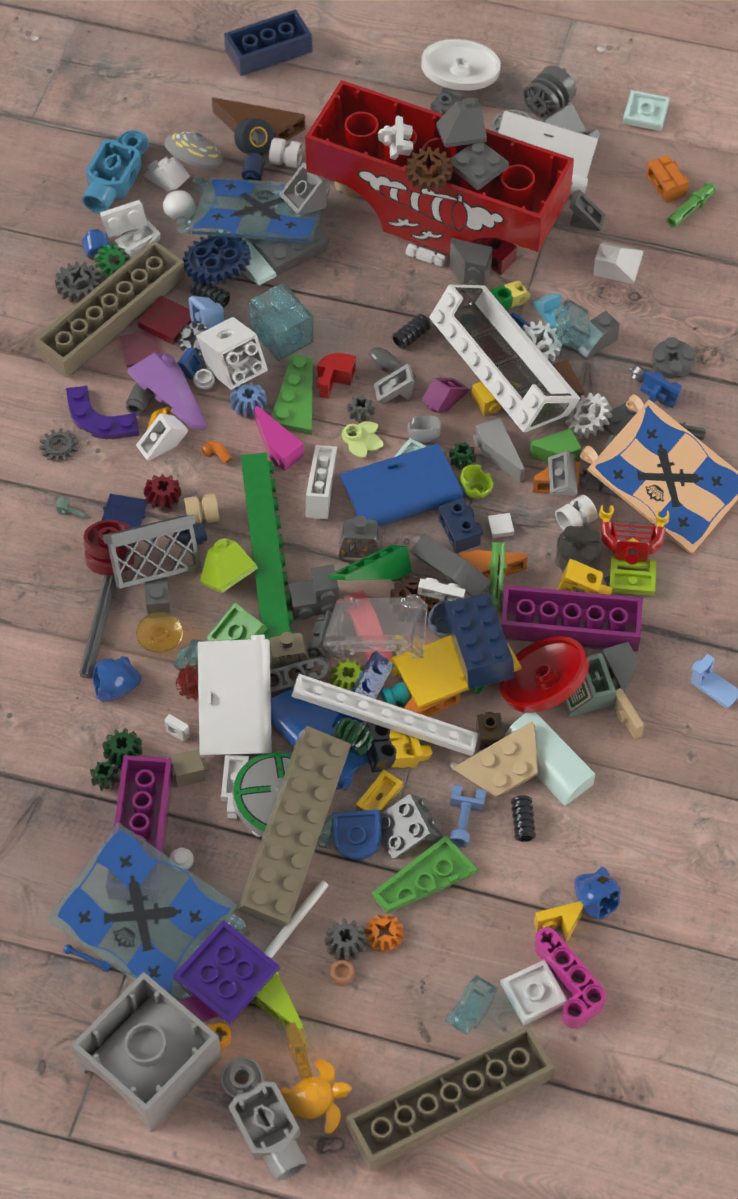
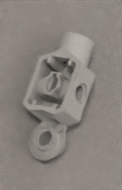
[221,1057,308,1182]

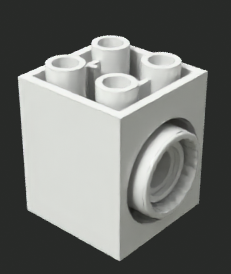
[196,317,268,389]

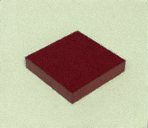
[138,296,191,345]

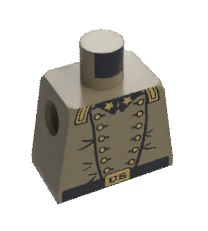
[269,632,312,677]

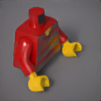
[599,505,669,565]

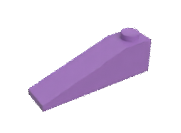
[127,353,207,429]

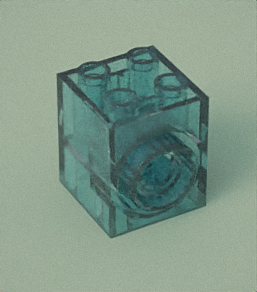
[248,283,314,361]

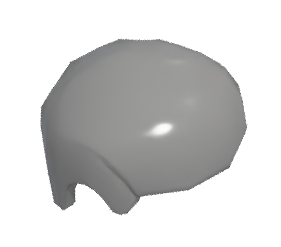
[407,415,441,443]

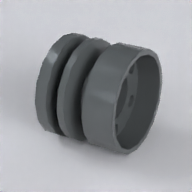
[523,65,577,120]

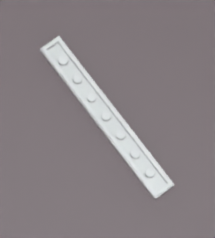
[292,674,479,756]

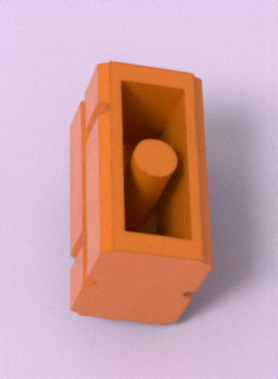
[646,154,689,203]

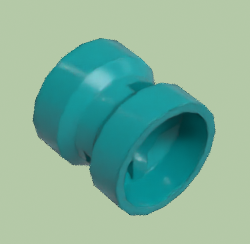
[380,682,410,706]

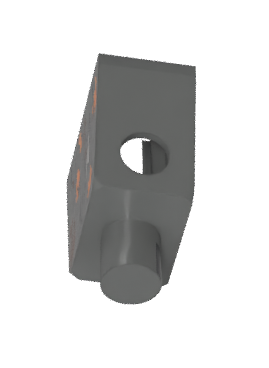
[339,516,382,558]

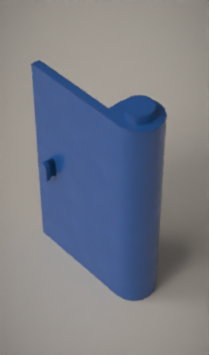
[339,443,465,527]
[271,679,369,790]

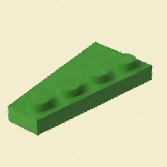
[271,354,313,435]
[371,835,478,914]

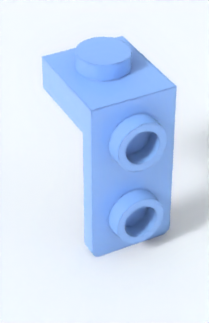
[690,654,738,709]

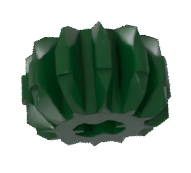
[332,718,374,755]
[102,728,143,769]

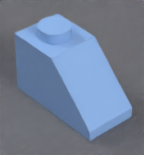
[189,296,224,329]

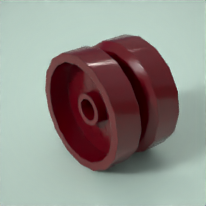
[83,520,135,576]

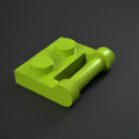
[609,556,656,596]

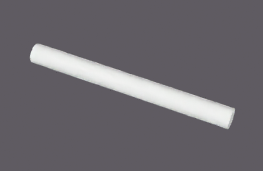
[264,880,329,959]

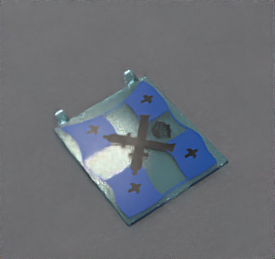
[176,176,330,243]
[47,822,246,1000]

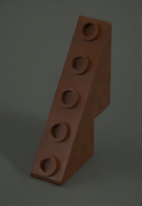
[212,97,306,141]

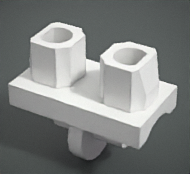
[378,116,413,160]

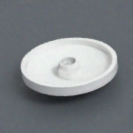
[421,39,501,91]

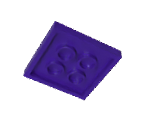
[173,920,280,1025]

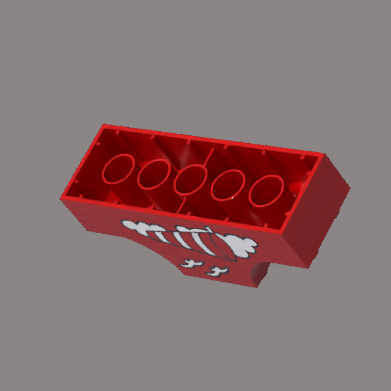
[305,80,574,255]

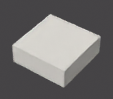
[488,513,514,539]
[164,714,190,742]

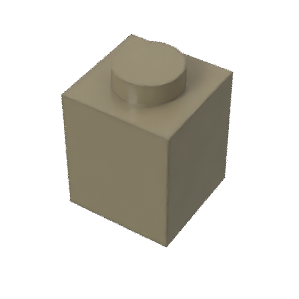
[171,749,208,787]

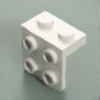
[100,200,148,238]

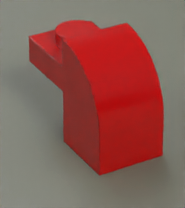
[317,353,356,399]

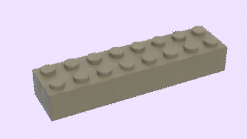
[33,240,186,378]
[237,726,351,928]
[346,1025,554,1172]

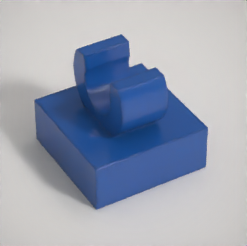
[177,348,205,379]

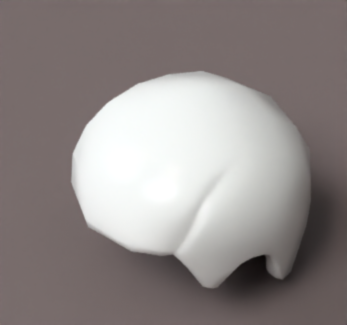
[163,190,196,220]

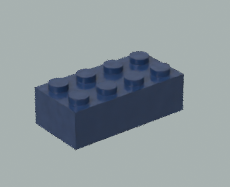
[224,9,313,76]
[444,593,514,689]

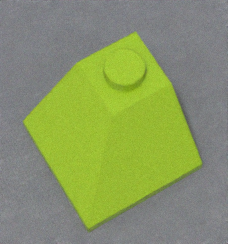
[200,538,258,593]

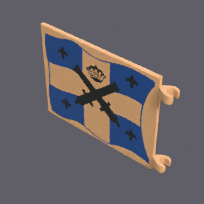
[580,394,738,555]

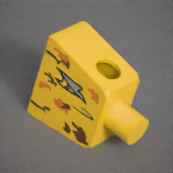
[557,559,613,595]

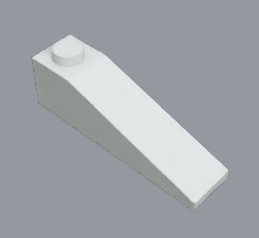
[305,445,337,519]

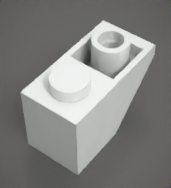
[144,157,190,191]

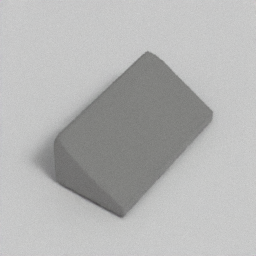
[548,451,578,496]

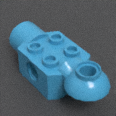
[81,130,149,214]

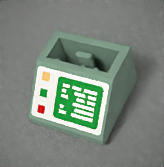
[564,653,616,717]

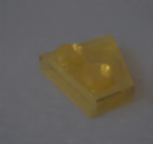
[285,1022,313,1080]

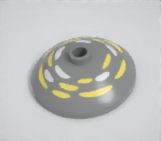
[164,132,223,169]

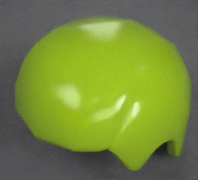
[460,465,494,499]

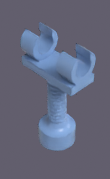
[450,784,486,848]

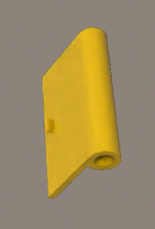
[388,636,521,708]

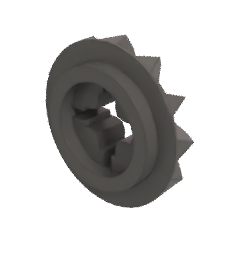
[178,322,208,355]

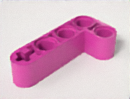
[534,928,606,1029]

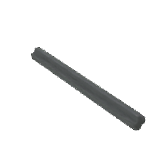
[79,575,116,679]

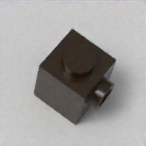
[476,712,504,751]

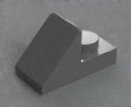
[569,189,605,231]

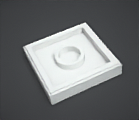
[500,960,567,1026]

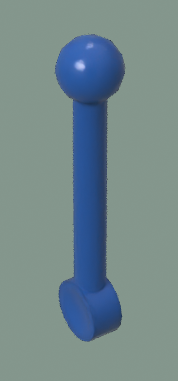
[63,944,111,972]

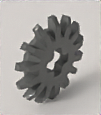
[39,428,79,462]

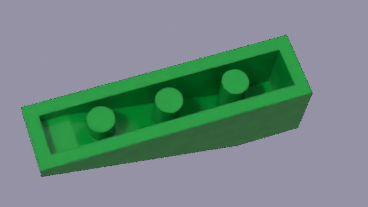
[329,545,412,581]

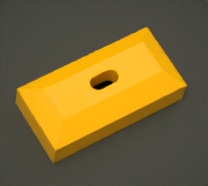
[356,770,403,813]

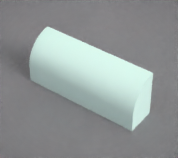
[504,712,595,806]

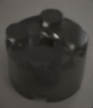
[555,526,602,573]

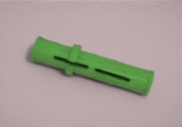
[666,182,716,228]
[489,542,507,612]

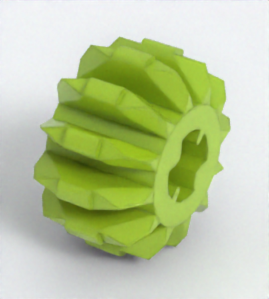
[329,657,369,694]

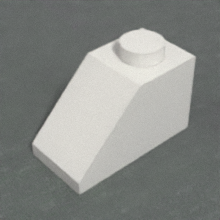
[136,413,188,461]

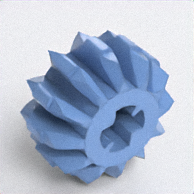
[230,381,267,418]

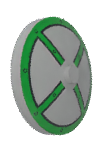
[232,752,292,836]

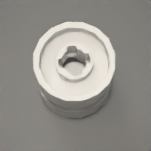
[269,138,303,169]
[555,495,598,535]

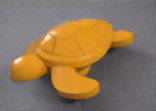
[279,1059,352,1134]

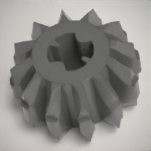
[325,918,367,961]

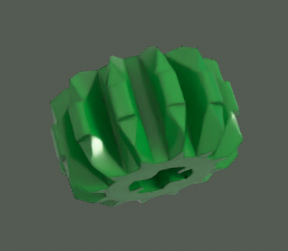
[94,244,129,279]

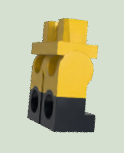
[365,722,432,773]

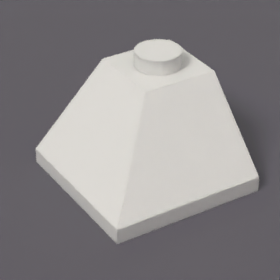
[593,242,644,284]

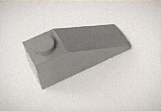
[473,418,525,483]

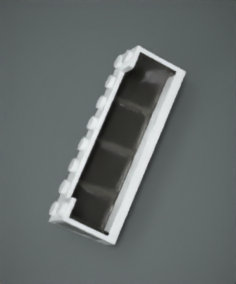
[429,284,580,432]

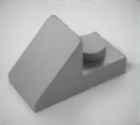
[374,364,414,404]

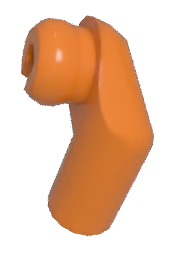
[201,441,233,464]

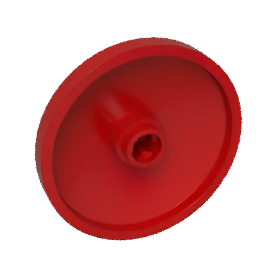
[500,636,589,713]

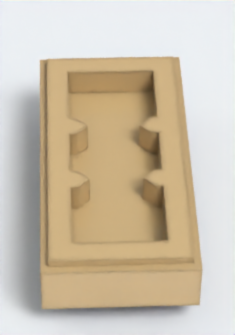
[614,688,644,739]

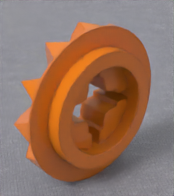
[364,913,404,952]

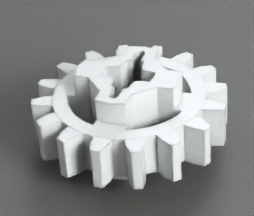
[522,321,562,362]
[565,393,612,438]

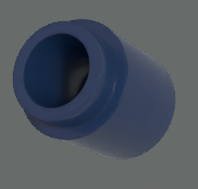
[241,153,265,183]
[173,522,208,547]

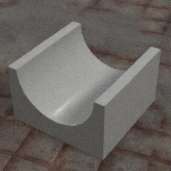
[71,972,222,1132]

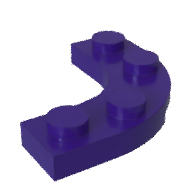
[66,385,139,439]

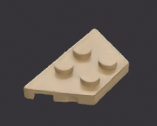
[453,721,538,798]

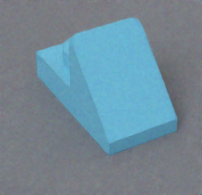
[531,293,572,331]

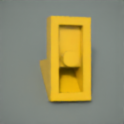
[534,901,584,942]

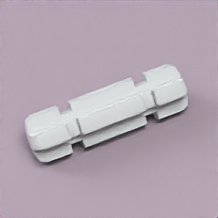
[406,243,446,267]

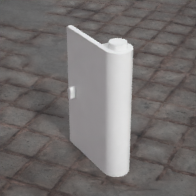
[498,111,598,195]
[198,635,272,756]

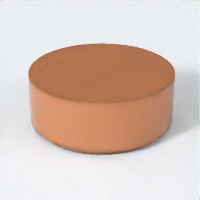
[329,960,354,986]

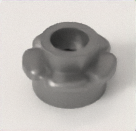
[630,364,648,383]

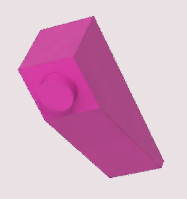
[254,406,304,471]

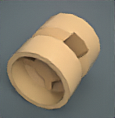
[184,493,219,524]

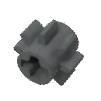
[347,395,374,423]

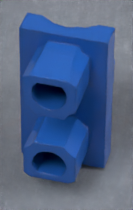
[640,371,682,408]

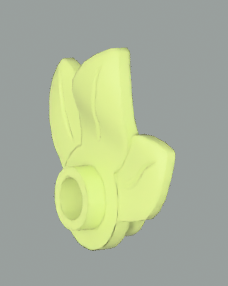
[342,421,384,458]

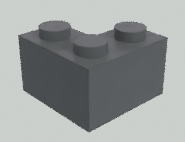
[289,564,339,619]

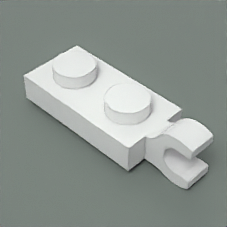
[221,755,249,820]

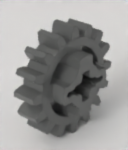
[55,261,101,302]

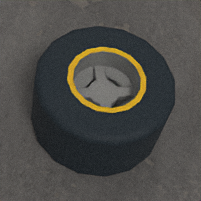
[234,118,274,155]

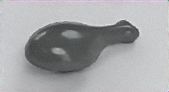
[369,347,416,380]

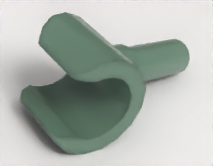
[56,497,86,519]

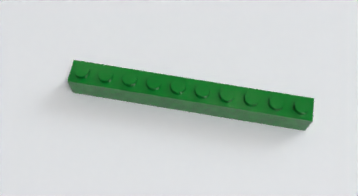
[241,452,295,640]

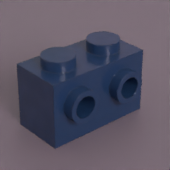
[438,498,483,553]

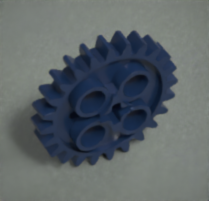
[183,232,251,285]

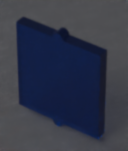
[101,493,147,528]

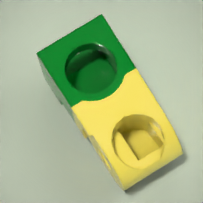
[489,281,530,310]

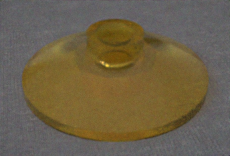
[136,612,183,653]

